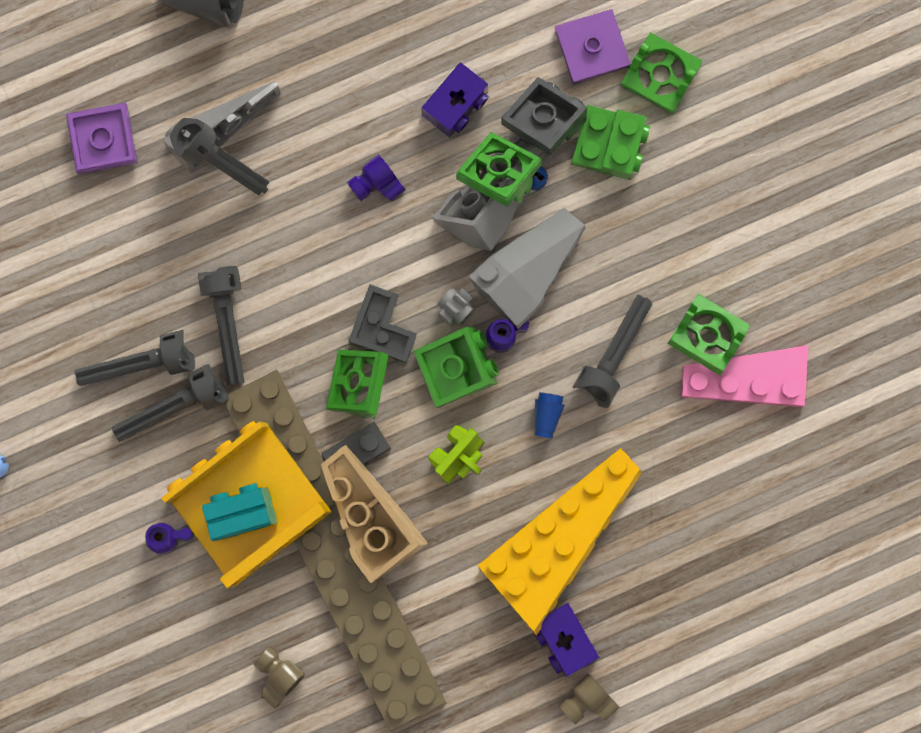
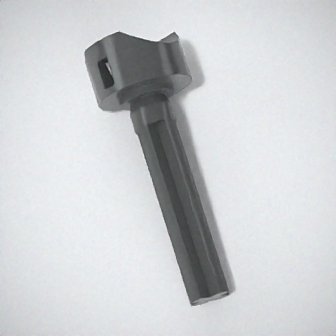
[170,118,270,195]
[198,266,245,385]
[573,295,652,408]
[74,329,195,386]
[111,364,229,442]

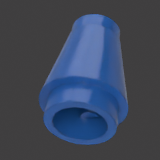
[534,392,565,438]

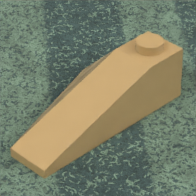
[321,445,428,583]

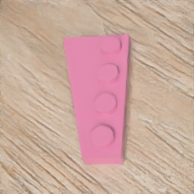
[681,345,808,407]

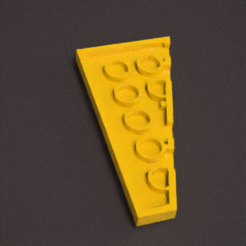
[477,448,642,636]

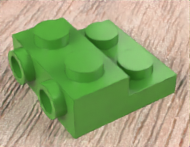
[571,105,651,180]
[414,327,499,408]

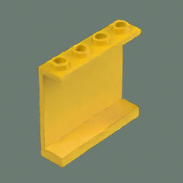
[161,421,332,589]

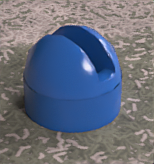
[531,166,548,191]

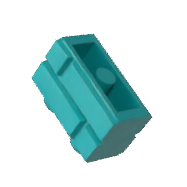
[202,483,277,541]

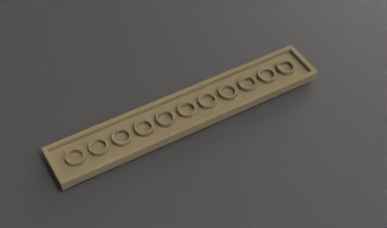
[224,370,446,731]

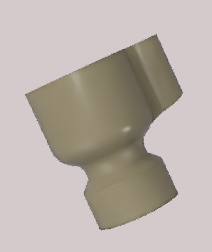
[254,647,305,708]
[559,674,620,725]

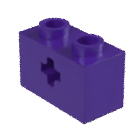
[422,62,489,138]
[533,603,600,677]

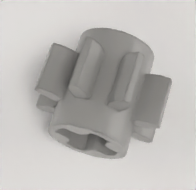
[437,288,475,326]

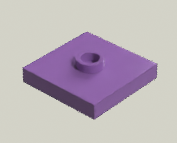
[555,9,631,85]
[66,103,138,174]

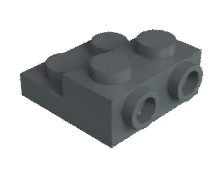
[501,77,587,155]

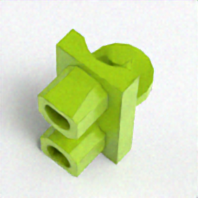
[428,425,485,485]

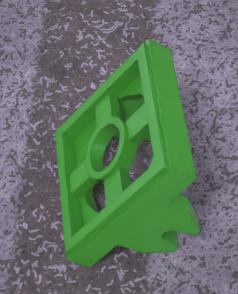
[620,32,703,114]
[456,132,542,207]
[667,294,751,375]
[326,349,389,419]

